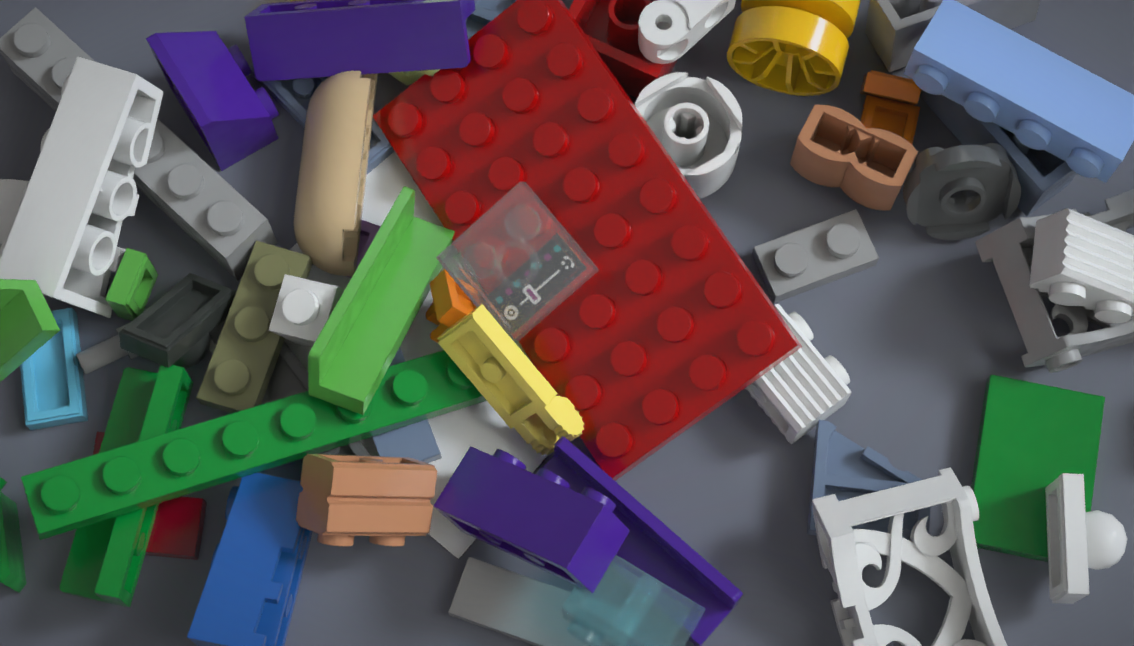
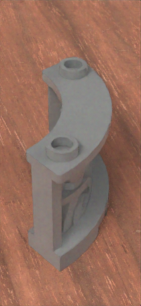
[975,189,1134,373]

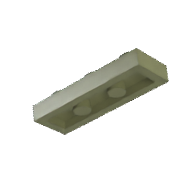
[196,240,313,413]

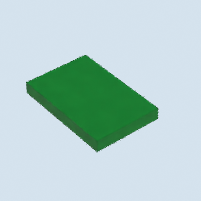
[971,374,1105,562]

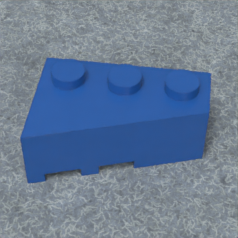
[187,473,313,646]

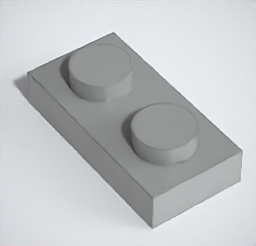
[752,209,879,304]

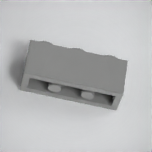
[865,0,1040,72]

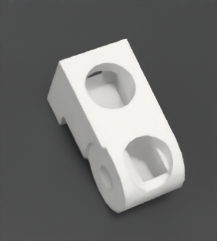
[638,0,736,64]

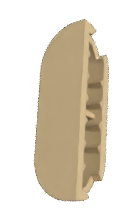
[294,71,378,277]

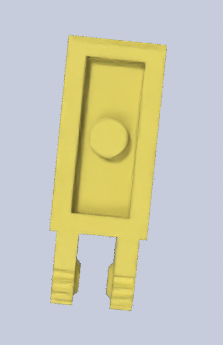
[437,304,584,456]

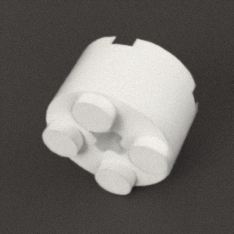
[635,72,742,199]

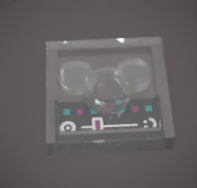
[436,182,599,343]

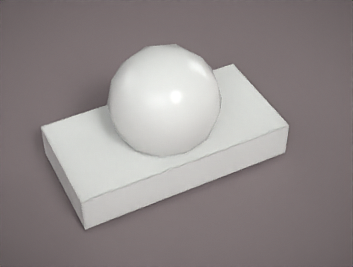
[1045,473,1127,604]

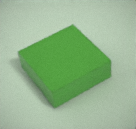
[105,248,158,321]

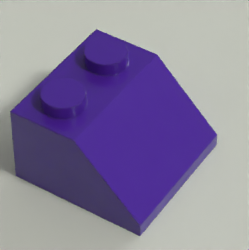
[146,31,279,171]

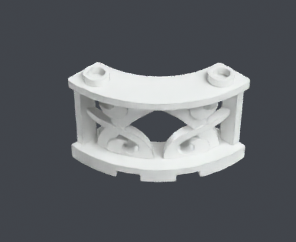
[812,467,1007,646]

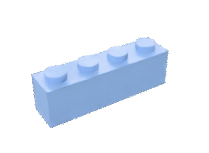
[903,0,1134,183]

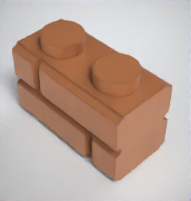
[296,454,437,546]

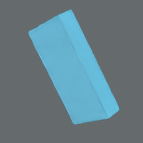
[20,308,88,430]

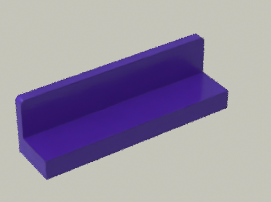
[244,0,476,81]
[542,436,743,646]

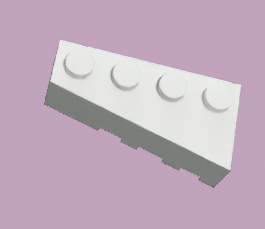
[0,56,163,318]

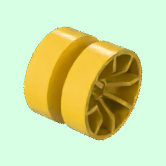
[727,0,861,96]

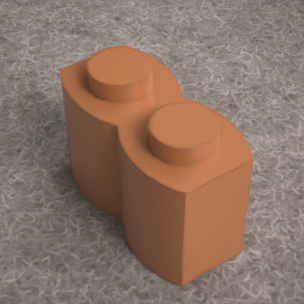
[790,105,918,211]

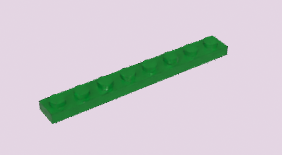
[21,350,487,540]

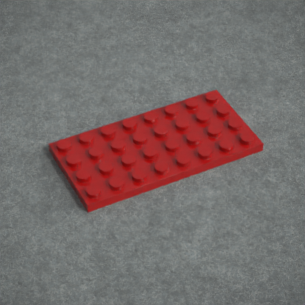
[373,0,802,481]

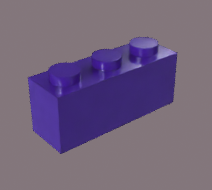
[433,446,630,594]

